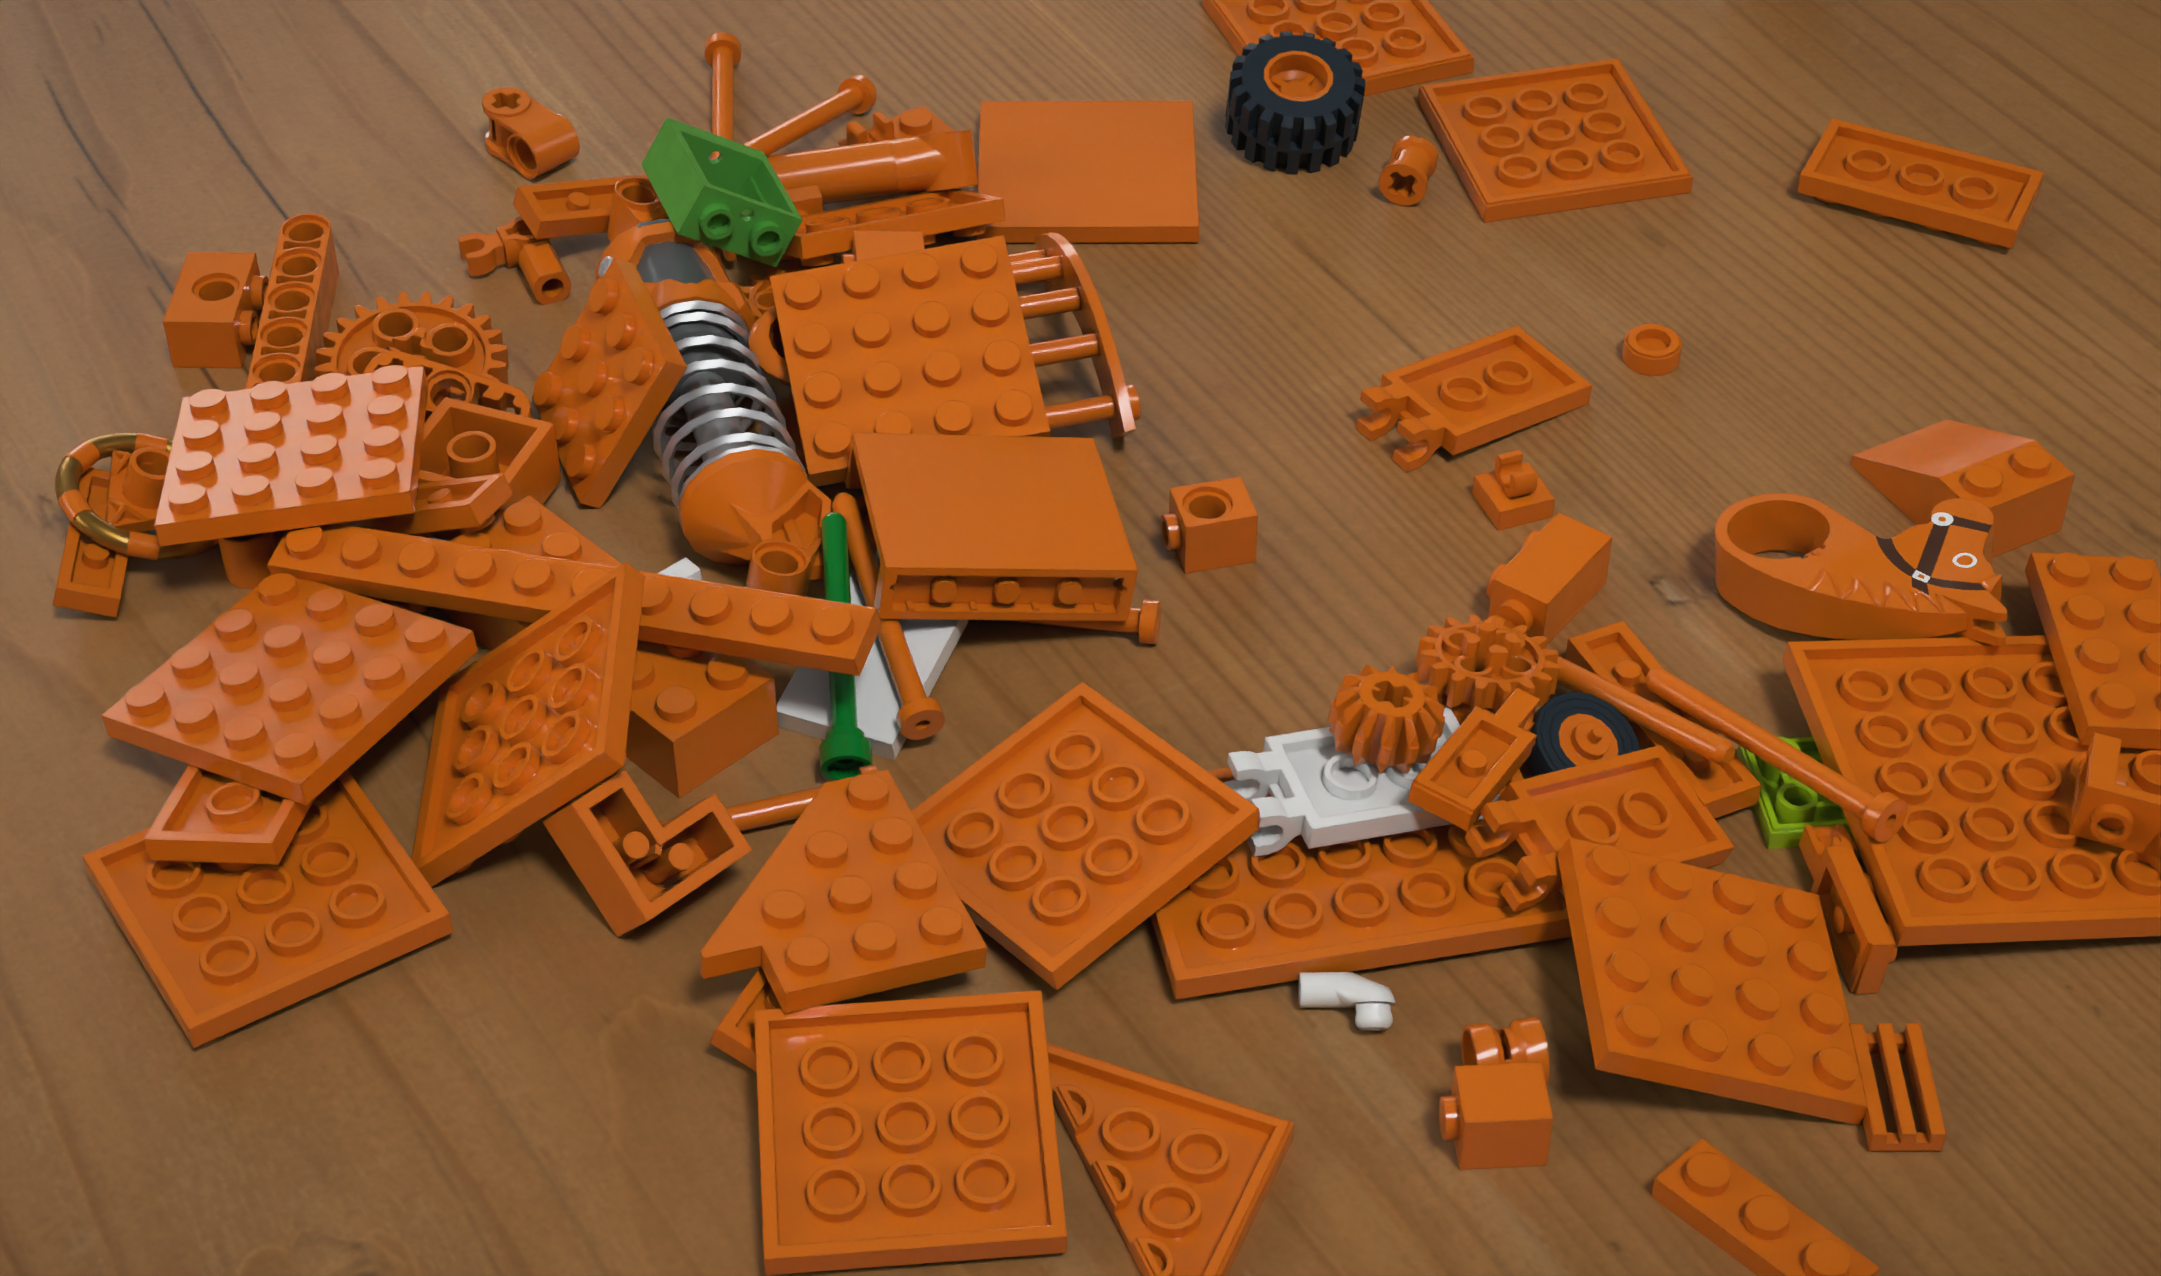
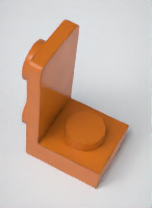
[2069,732,2161,859]

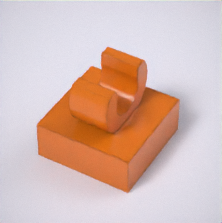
[1472,450,1555,531]

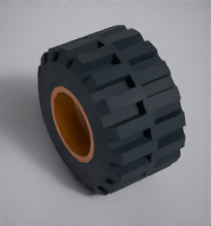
[1225,31,1365,175]

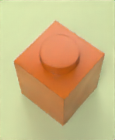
[1439,1062,1553,1170]

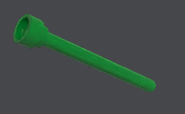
[819,512,873,781]

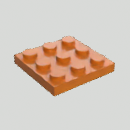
[531,258,687,509]

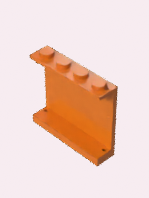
[845,433,1138,621]

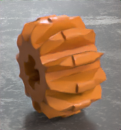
[1328,664,1445,774]

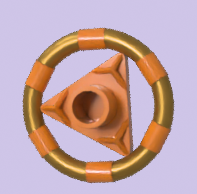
[55,432,219,561]

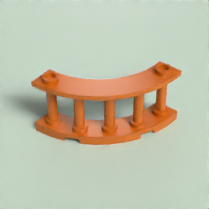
[1009,232,1141,439]

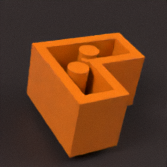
[543,769,752,937]

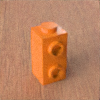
[1486,512,1612,646]

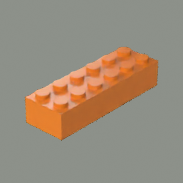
[438,495,779,798]

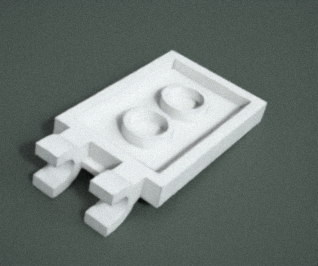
[777,550,969,761]
[1224,707,1500,857]

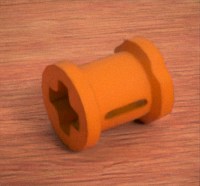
[1379,135,1438,206]

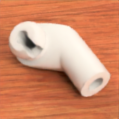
[1298,972,1396,1031]

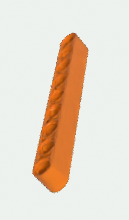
[218,213,339,589]

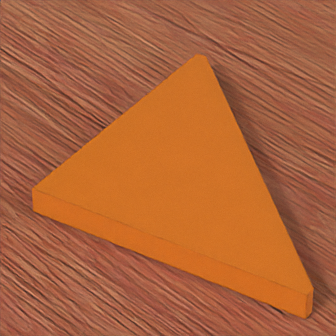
[1047,1043,1294,1276]

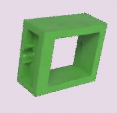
[641,117,803,267]

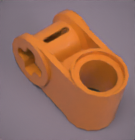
[482,87,580,179]

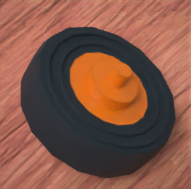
[1524,692,1640,777]

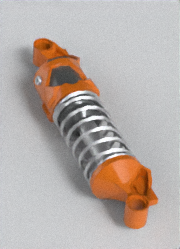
[596,176,831,597]

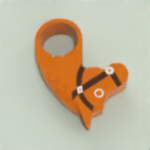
[1715,493,2007,646]

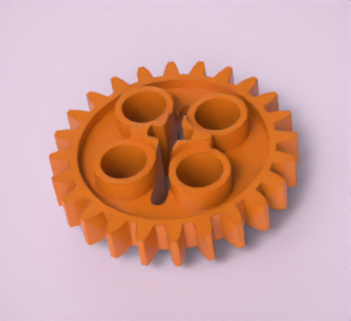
[315,291,509,407]

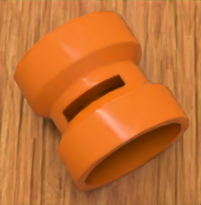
[1461,1017,1550,1086]

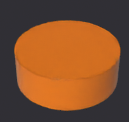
[1622,324,1682,376]

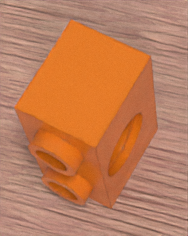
[163,252,269,368]

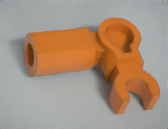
[458,216,571,305]

